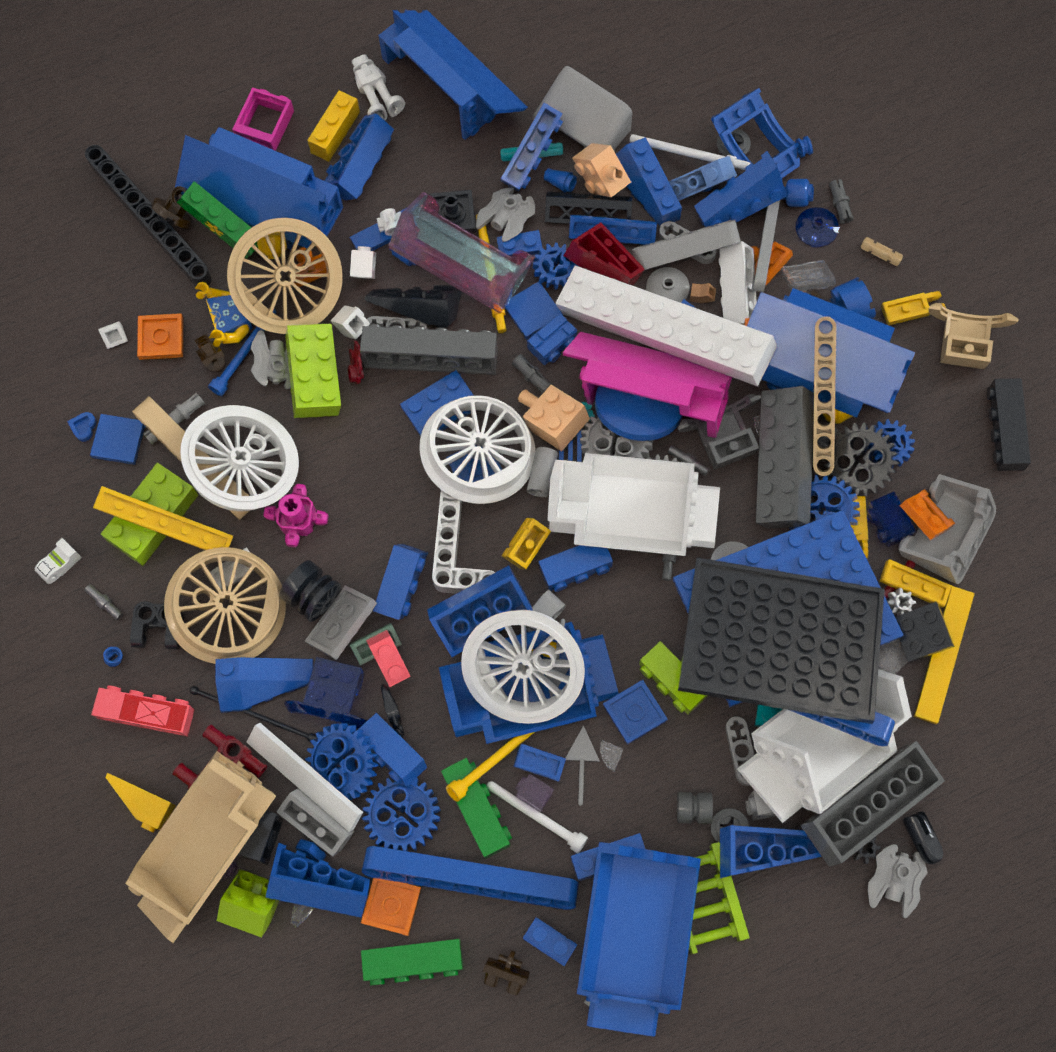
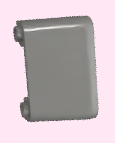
[533,66,632,150]
[899,474,996,584]

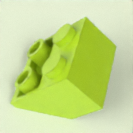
[217,869,279,938]

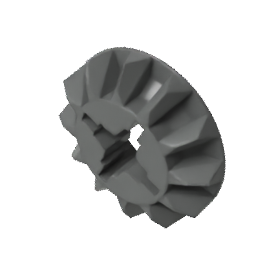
[716,128,751,156]
[711,808,749,842]

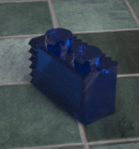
[866,492,915,547]

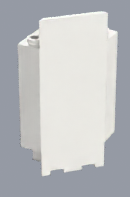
[548,453,720,556]
[737,669,912,823]

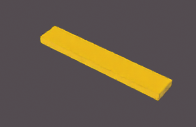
[93,486,233,550]
[914,586,975,724]

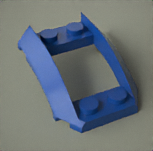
[711,88,800,179]

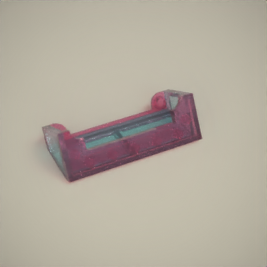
[388,192,535,314]

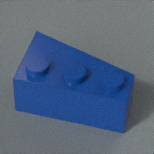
[373,544,428,620]

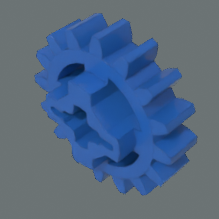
[532,243,580,290]
[868,419,915,468]

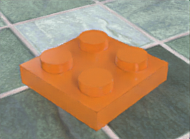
[137,313,183,360]
[361,878,421,936]

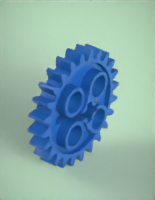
[789,475,860,532]
[305,723,379,800]
[362,778,441,851]

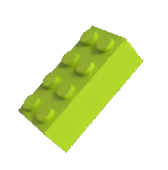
[285,324,341,418]
[101,463,198,566]

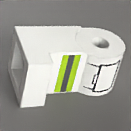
[35,538,82,584]

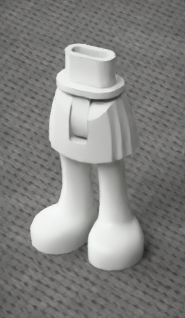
[352,54,405,120]

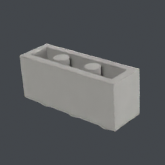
[277,788,355,856]

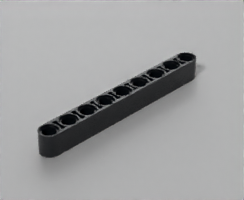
[85,145,212,286]

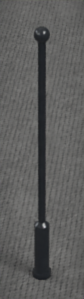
[190,686,344,749]

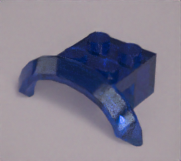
[284,657,367,729]

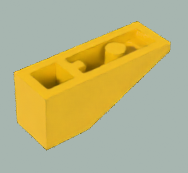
[106,773,176,833]

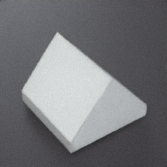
[98,321,128,349]

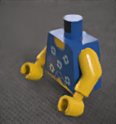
[195,282,253,347]

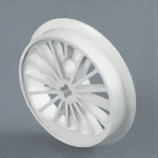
[420,396,536,504]
[181,405,299,511]
[461,610,585,724]

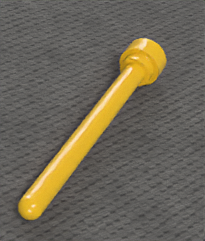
[446,732,535,802]

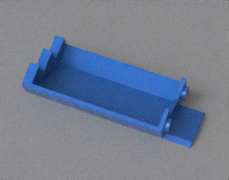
[577,842,701,1036]

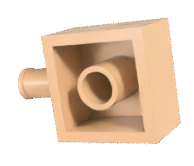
[572,143,631,197]
[518,385,590,452]

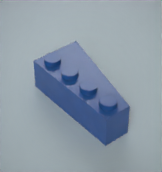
[720,825,822,878]

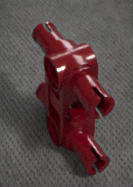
[172,724,267,789]

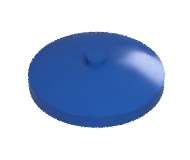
[595,386,683,441]

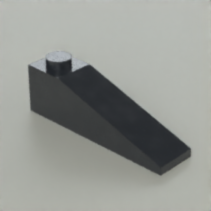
[365,285,462,328]

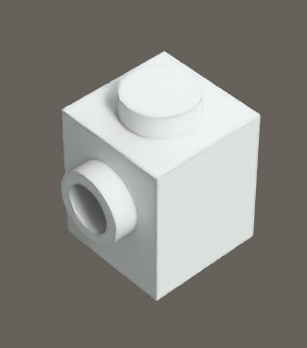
[331,305,370,340]

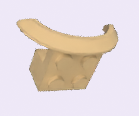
[929,303,1018,369]

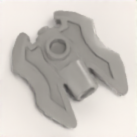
[475,188,535,242]
[251,330,291,389]
[868,844,928,918]

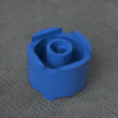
[829,277,876,319]

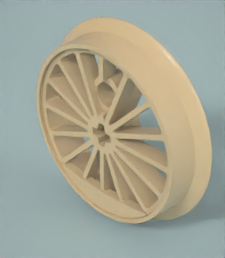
[227,218,342,334]
[164,547,286,664]

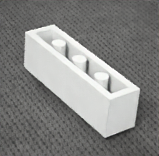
[719,241,757,325]

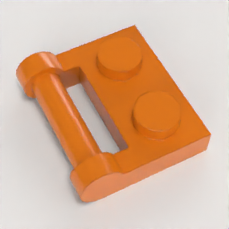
[900,489,955,540]

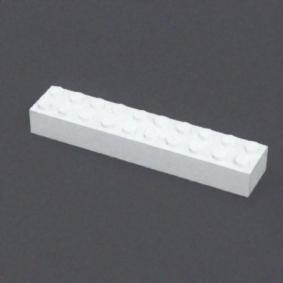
[556,266,777,386]

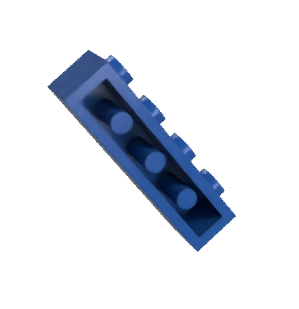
[500,103,563,192]

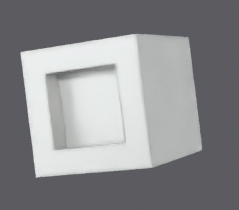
[350,246,376,279]

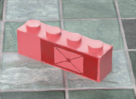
[91,685,195,737]

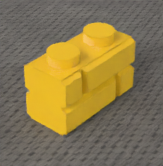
[502,518,551,569]

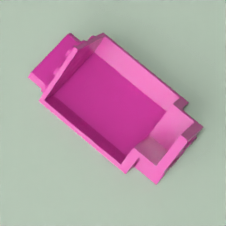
[563,332,732,438]

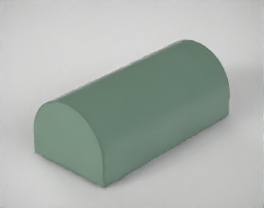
[350,623,402,665]

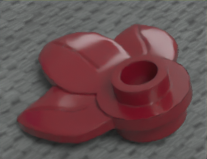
[347,340,364,384]

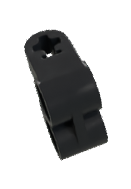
[130,601,184,650]

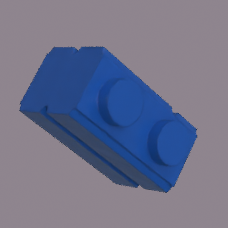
[527,313,577,365]
[523,917,577,966]

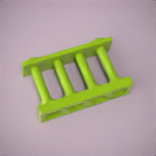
[689,842,750,955]

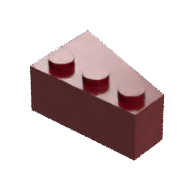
[563,222,645,286]

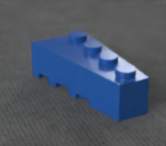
[694,151,787,228]
[266,843,370,918]

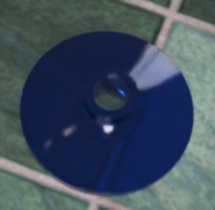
[796,207,839,247]

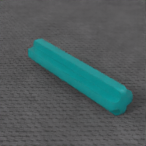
[500,142,563,161]

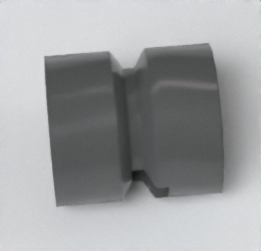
[677,792,713,824]

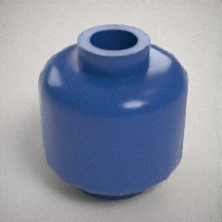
[782,179,814,207]

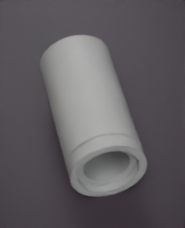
[527,447,558,497]

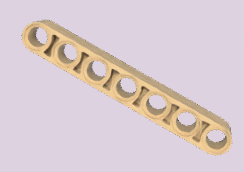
[813,316,836,476]
[132,396,249,520]

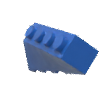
[324,113,394,200]
[616,137,682,226]

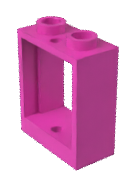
[232,87,294,151]

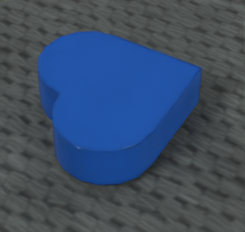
[67,412,97,442]
[296,839,327,862]

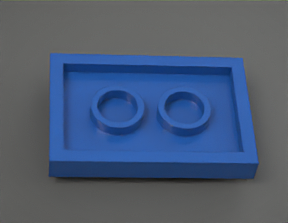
[400,370,474,437]

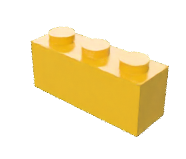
[307,90,360,162]

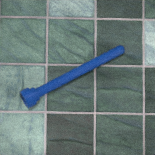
[208,309,277,397]

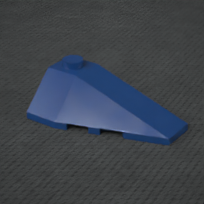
[215,657,314,713]

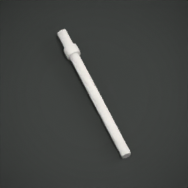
[630,134,751,170]

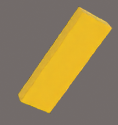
[879,559,952,608]

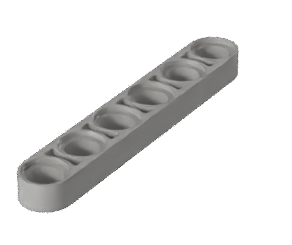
[753,200,780,293]

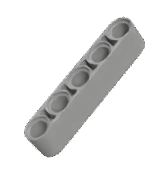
[632,220,741,270]

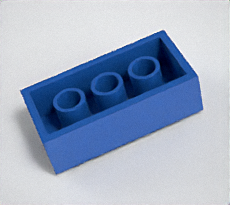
[427,565,533,657]

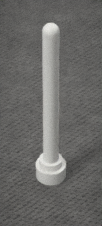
[486,781,588,854]

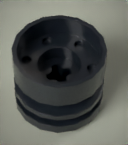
[279,560,341,622]

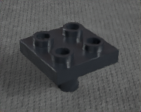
[429,190,476,236]
[895,602,955,663]

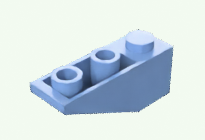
[669,156,737,201]

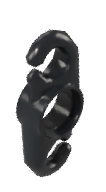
[381,684,404,738]

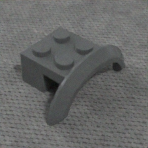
[678,394,761,470]

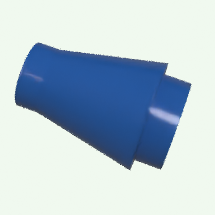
[544,168,577,193]

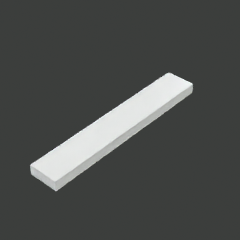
[247,723,363,832]

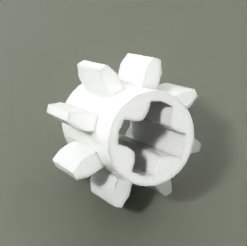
[377,208,404,236]
[887,588,916,616]

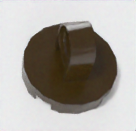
[151,186,193,229]

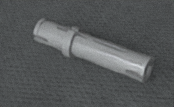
[143,393,205,445]

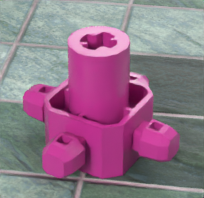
[264,484,329,547]

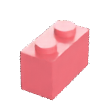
[366,630,411,687]

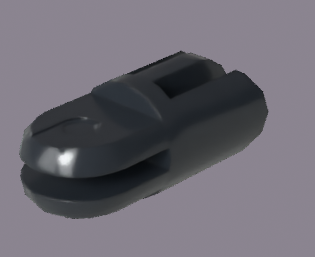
[903,811,943,864]

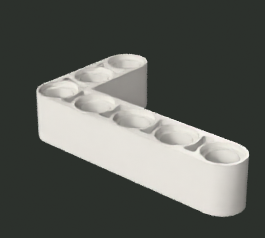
[432,490,495,594]

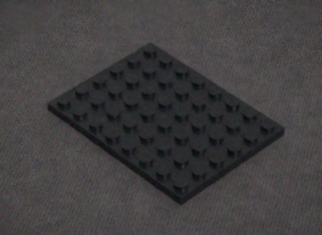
[678,557,885,724]

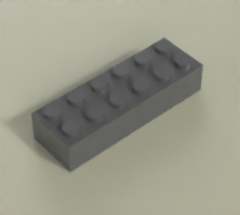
[360,324,498,375]
[756,386,814,529]
[800,741,945,867]

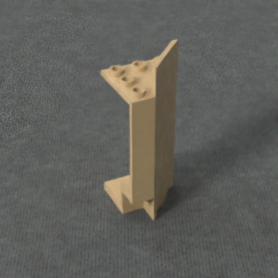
[125,751,276,943]

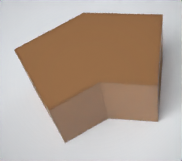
[690,283,716,303]

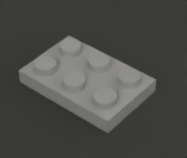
[305,585,377,660]

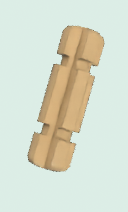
[861,237,903,266]

